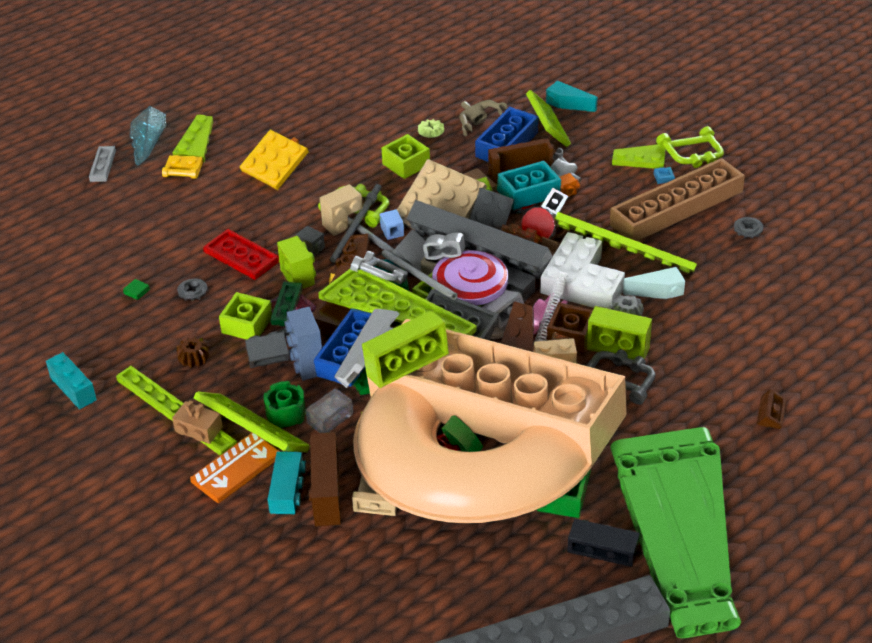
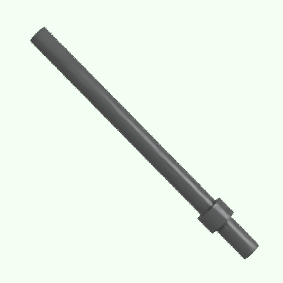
[330,184,382,263]

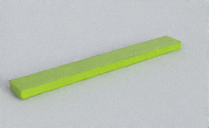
[116,366,237,455]

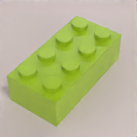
[362,310,449,388]

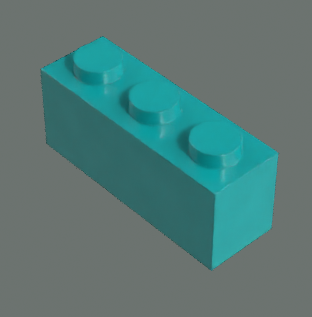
[46,352,97,410]
[268,452,306,514]

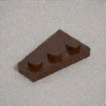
[329,234,370,276]
[501,302,534,352]

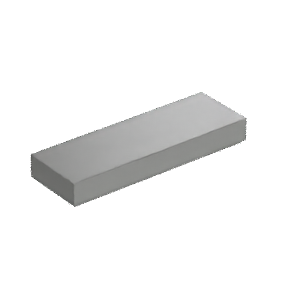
[89,146,116,182]

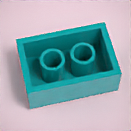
[497,161,561,210]

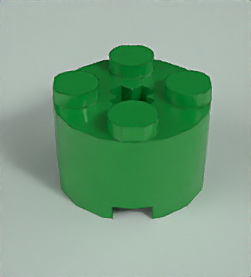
[264,381,306,428]

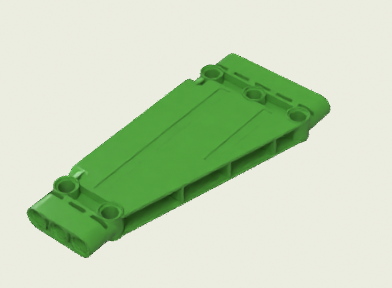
[610,427,741,638]

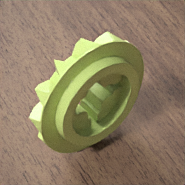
[418,119,444,138]

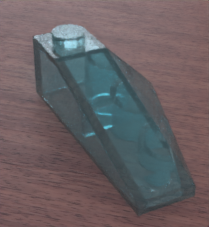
[130,106,166,166]

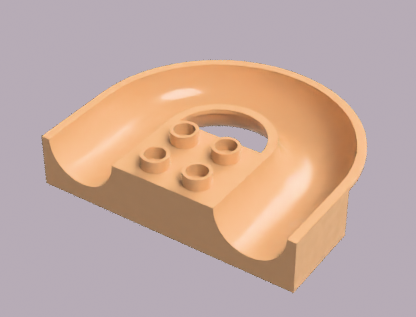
[353,319,627,523]

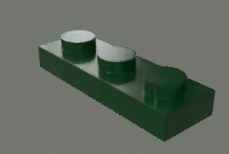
[270,282,303,326]

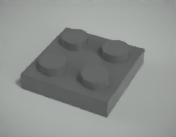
[469,188,514,231]

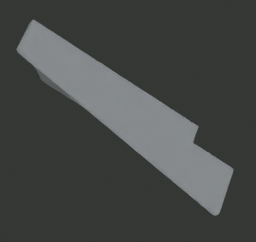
[335,309,399,388]

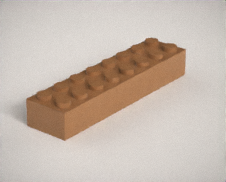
[610,158,745,241]

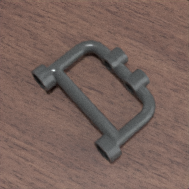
[586,350,656,405]

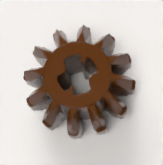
[176,336,210,368]

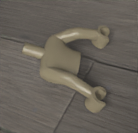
[459,100,508,136]

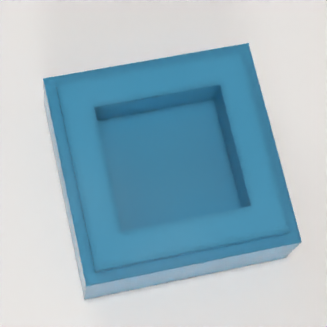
[654,167,675,184]

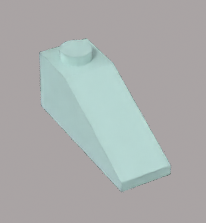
[623,267,685,299]

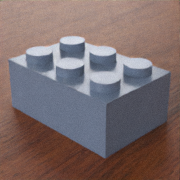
[284,307,322,381]

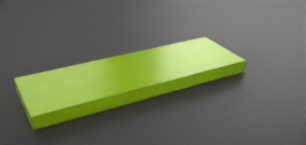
[194,391,310,453]

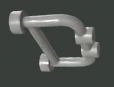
[350,251,408,285]

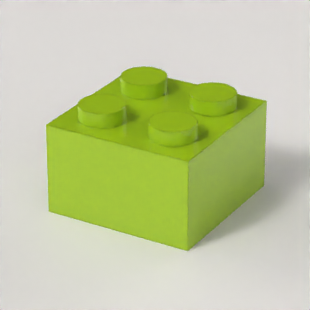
[381,134,430,179]
[277,236,316,289]
[219,292,272,340]

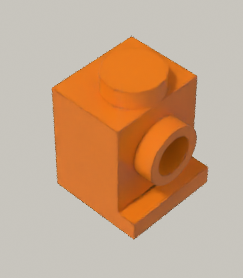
[559,173,580,197]

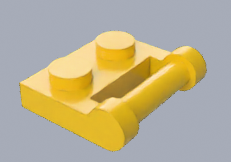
[162,155,203,179]

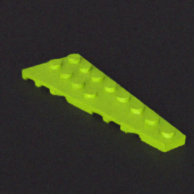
[555,212,697,274]

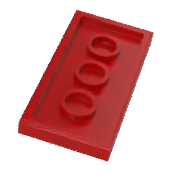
[203,229,279,280]

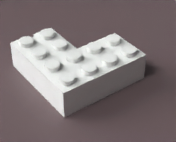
[540,232,625,309]

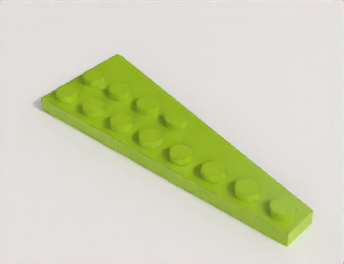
[319,269,477,336]

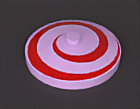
[432,250,508,306]

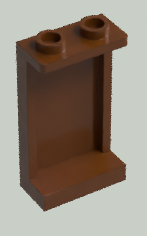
[488,138,555,184]

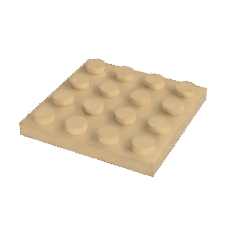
[397,159,487,230]

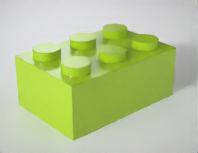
[587,306,652,360]

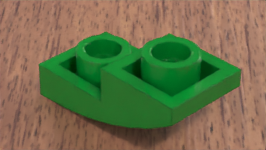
[442,415,483,452]

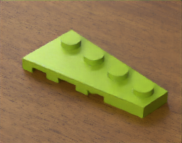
[172,115,213,162]

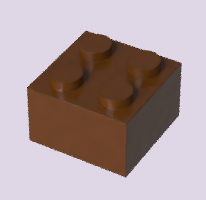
[547,303,593,353]

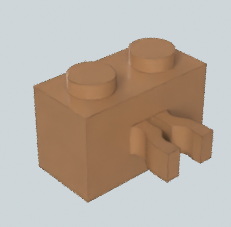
[172,400,223,444]

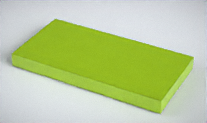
[526,90,571,147]

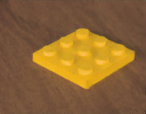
[239,130,309,190]

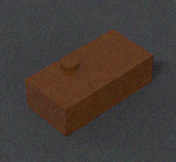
[313,264,351,338]
[309,432,341,527]

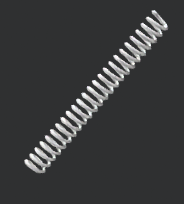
[534,272,569,342]

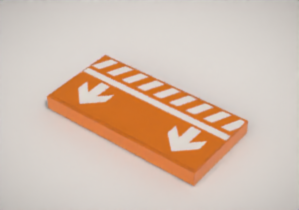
[190,433,280,504]

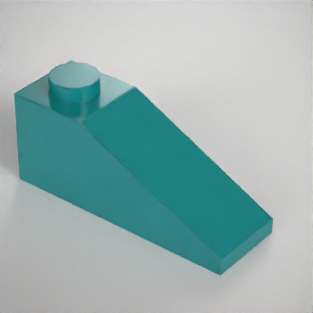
[546,81,598,112]

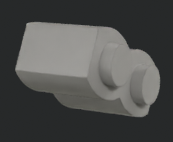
[423,232,466,260]

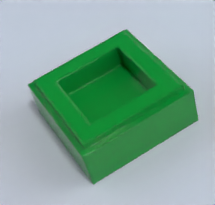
[123,279,150,300]

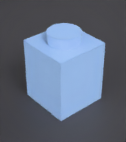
[380,209,404,240]

